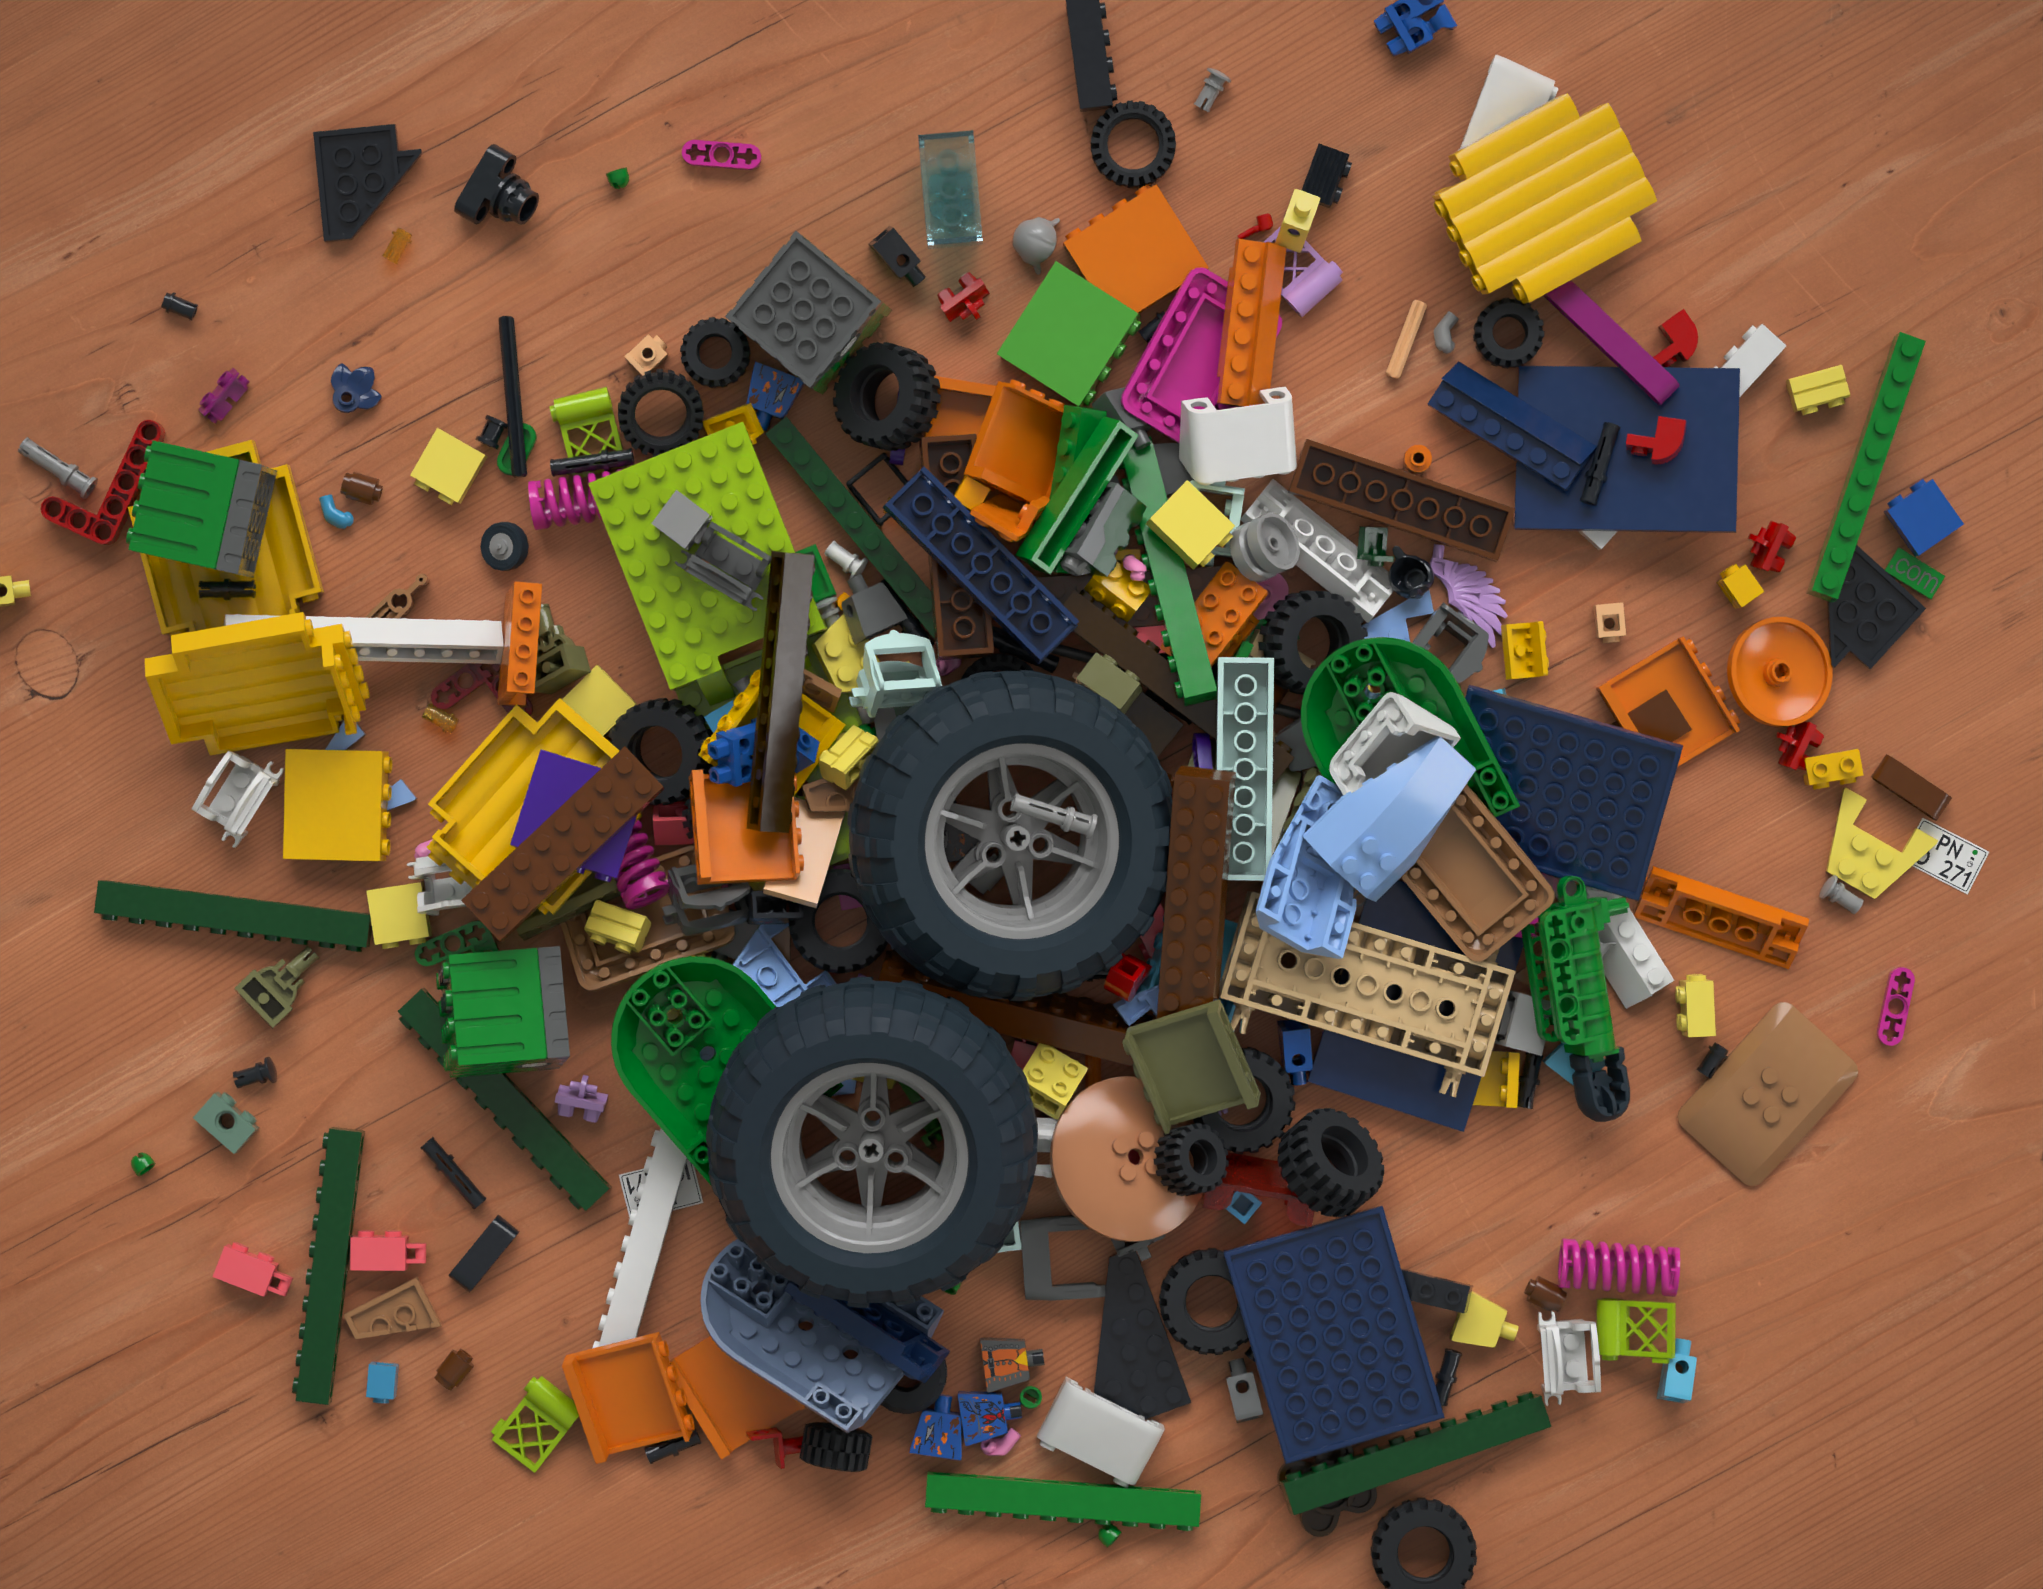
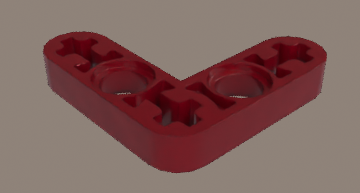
[431,663,533,716]

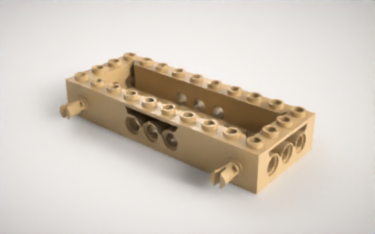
[1219,891,1516,1098]

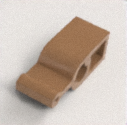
[366,573,430,619]

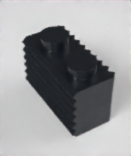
[1301,143,1352,208]

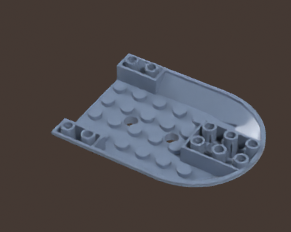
[700,1239,944,1433]

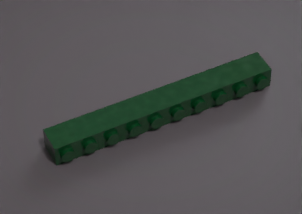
[766,416,935,639]
[94,880,372,952]
[398,988,612,1211]
[292,1127,365,1405]
[1279,1391,1552,1515]

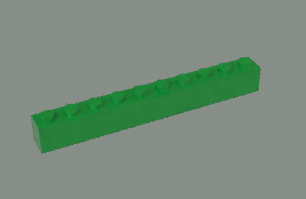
[1806,332,1926,603]
[1118,436,1217,706]
[925,1471,1201,1531]

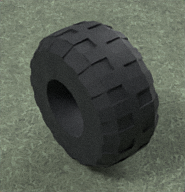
[880,1359,947,1414]

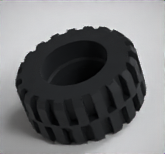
[833,342,941,451]
[1258,590,1368,695]
[608,698,714,806]
[789,869,888,973]
[1193,1047,1296,1154]
[1278,1108,1384,1217]
[1159,1248,1249,1355]
[1370,1498,1477,1589]

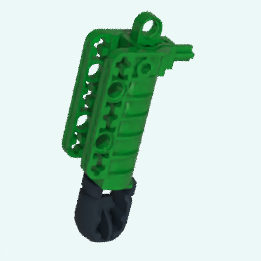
[1521,876,1630,1122]

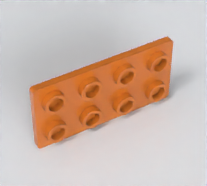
[970,493,1050,542]
[1160,561,1268,668]

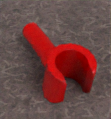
[1237,213,1273,239]

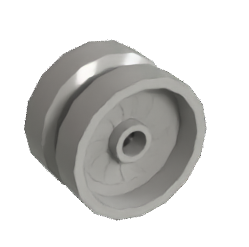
[1229,512,1300,583]

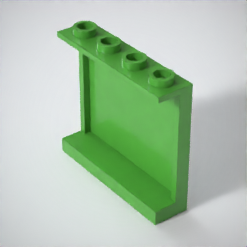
[997,261,1142,407]

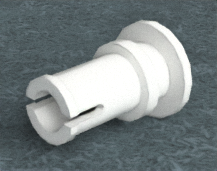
[824,541,868,579]

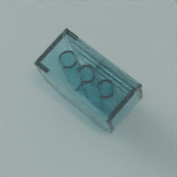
[918,130,983,249]

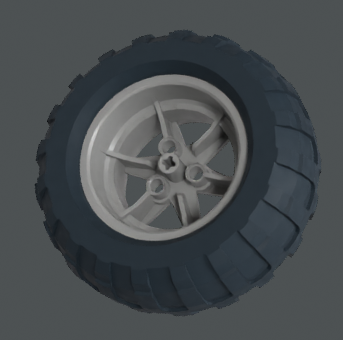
[848,670,1173,1001]
[706,977,1038,1308]

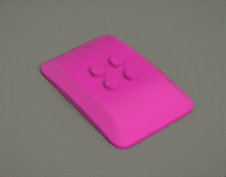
[1121,267,1282,443]

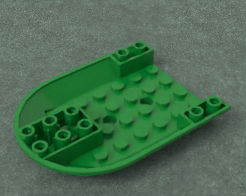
[1301,637,1520,817]
[611,956,844,1185]

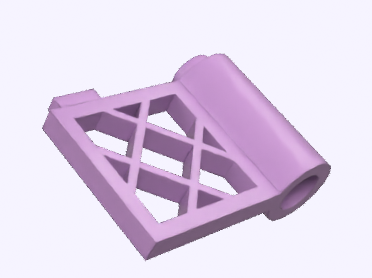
[1264,226,1343,317]

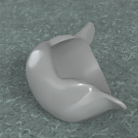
[1012,217,1060,275]

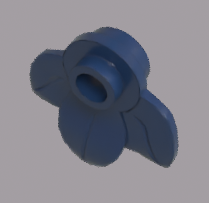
[331,363,382,413]

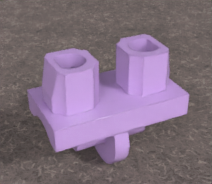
[555,1075,608,1123]

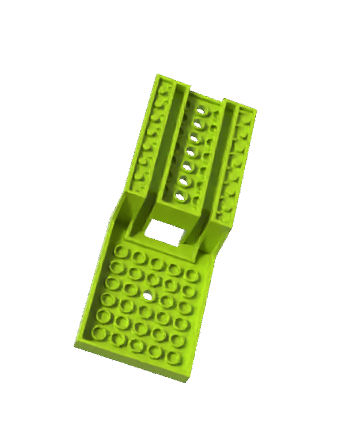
[588,422,862,866]

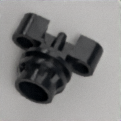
[454,144,539,225]

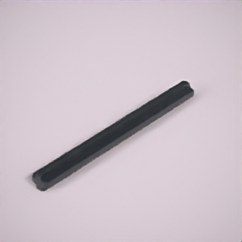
[498,316,527,478]

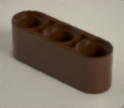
[1871,754,1952,821]

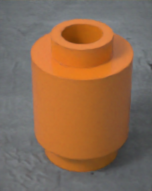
[1403,445,1432,474]

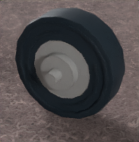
[480,522,529,571]

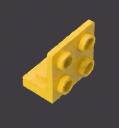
[1473,1051,1520,1108]

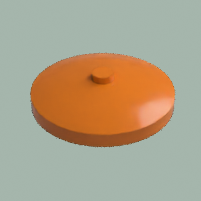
[1727,617,1833,727]

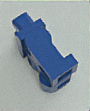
[1374,0,1458,57]
[707,718,756,787]

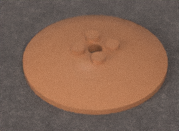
[1050,1076,1203,1242]

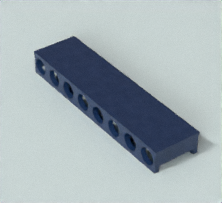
[882,466,1079,664]

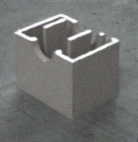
[651,490,713,551]
[1494,991,1552,1056]

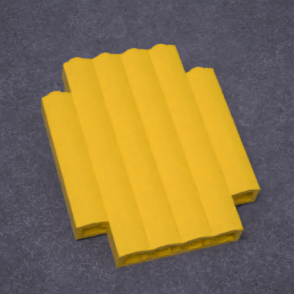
[1432,93,1657,304]
[128,440,324,637]
[145,612,370,756]
[427,698,642,915]

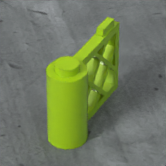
[550,387,627,478]
[1596,1298,1676,1364]
[491,1376,579,1473]

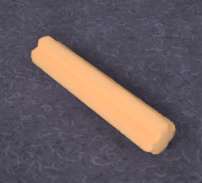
[1386,300,1427,379]

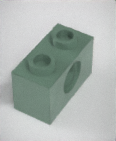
[193,1092,259,1154]

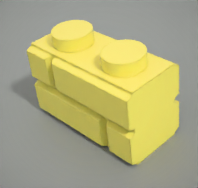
[1786,365,1850,416]
[819,725,879,790]
[585,900,651,954]

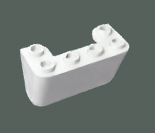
[1179,387,1297,486]

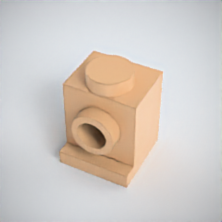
[624,334,669,376]
[1593,603,1626,643]

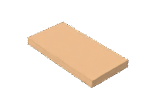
[763,797,845,908]

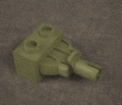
[535,604,591,694]
[1076,652,1142,714]
[234,946,319,1029]

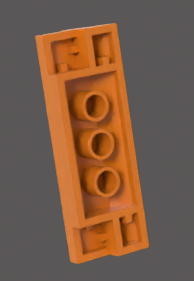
[1217,239,1286,407]
[1634,866,1809,969]

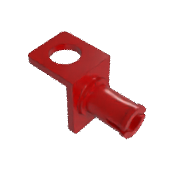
[746,1427,803,1469]

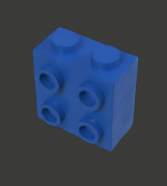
[1884,479,1964,557]

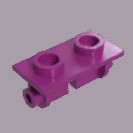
[198,368,250,424]

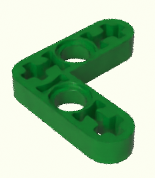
[415,920,500,966]

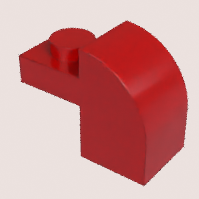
[1653,309,1698,367]
[1626,416,1687,464]
[1104,953,1152,1002]

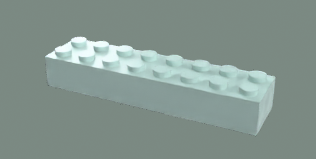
[1216,657,1274,881]

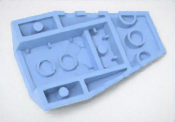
[1302,736,1476,902]
[1256,775,1357,959]

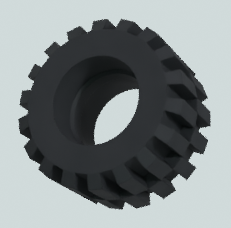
[1473,297,1545,369]
[680,317,751,388]
[1154,1123,1229,1196]
[799,1422,872,1472]

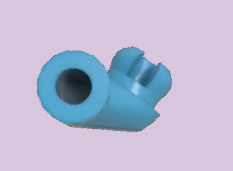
[319,494,354,529]

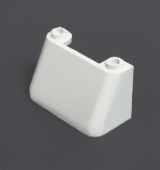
[1458,55,1558,151]
[1330,692,1461,795]
[1037,1377,1165,1488]

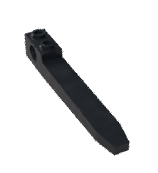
[1256,1240,1473,1313]

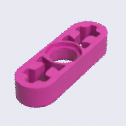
[682,140,762,170]
[1877,967,1915,1046]

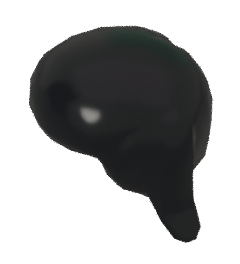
[1388,546,1434,599]

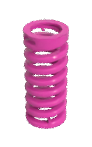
[528,469,622,530]
[615,820,670,909]
[1558,1238,1680,1297]

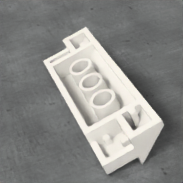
[1240,479,1401,623]
[1541,873,1674,1009]

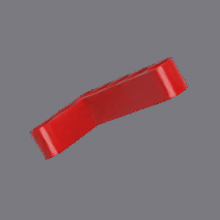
[40,420,165,545]

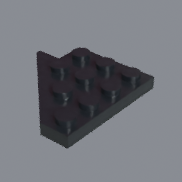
[313,124,422,242]
[1827,545,1926,669]

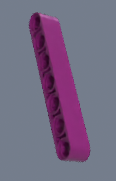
[1543,280,1680,405]

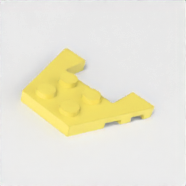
[812,614,910,694]
[1826,787,1938,899]

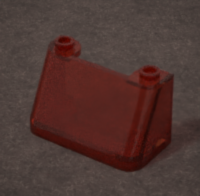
[1201,1152,1314,1227]

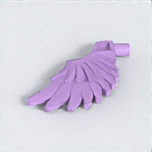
[1429,544,1508,648]

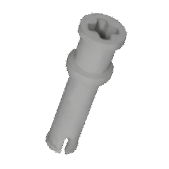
[18,437,98,500]
[1010,793,1098,839]

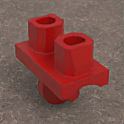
[937,272,990,322]
[1747,521,1796,572]
[1776,721,1824,771]

